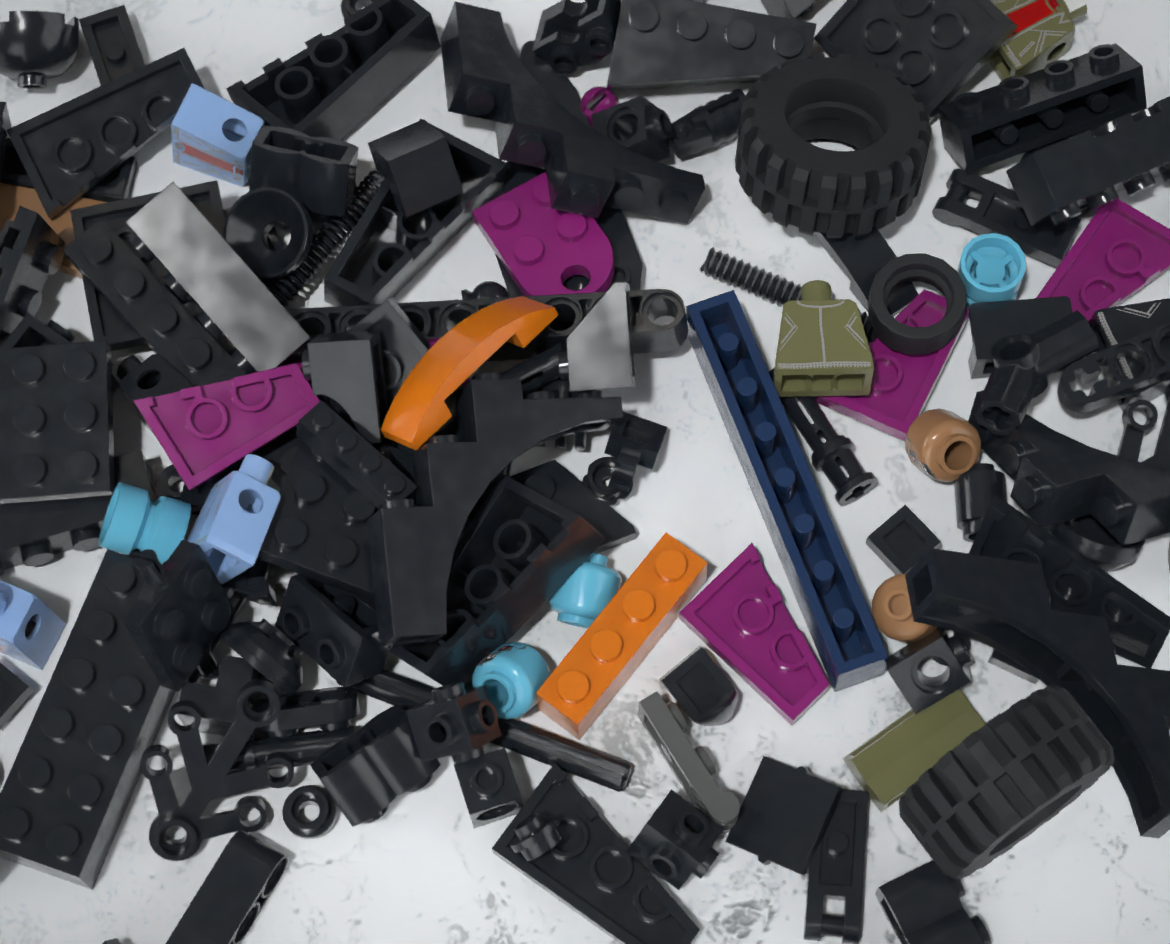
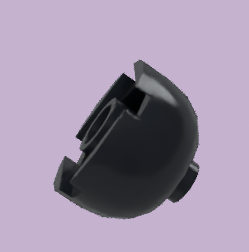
[0,11,79,89]

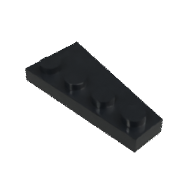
[6,48,205,220]

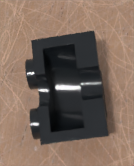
[532,0,622,74]

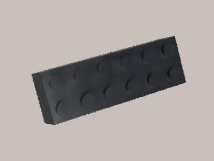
[0,549,176,890]

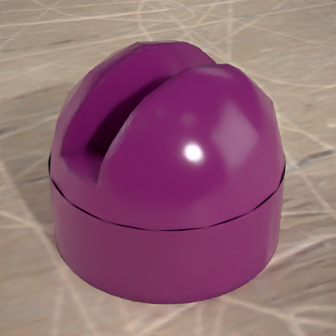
[580,86,618,128]

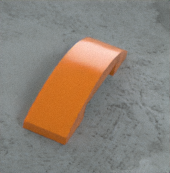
[381,296,558,450]

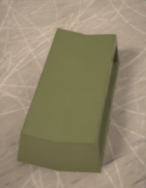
[843,688,986,812]

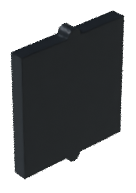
[725,756,843,876]

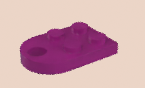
[472,172,615,296]

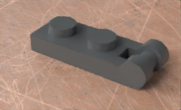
[638,691,740,834]

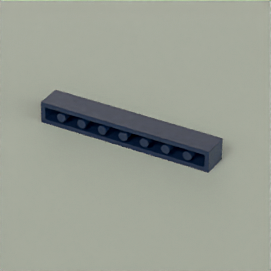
[686,290,889,692]

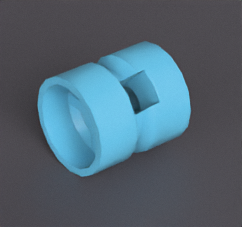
[957,233,1026,308]
[99,482,191,564]

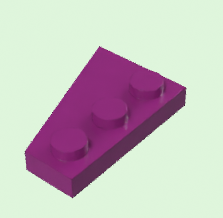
[1036,199,1170,323]
[815,289,969,441]
[134,363,320,491]
[679,543,830,726]

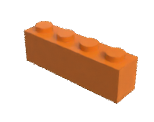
[536,532,708,741]

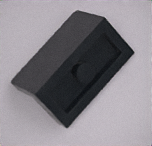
[968,296,1072,379]

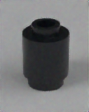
[954,463,1008,542]

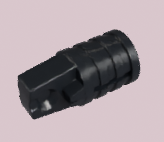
[669,88,746,158]

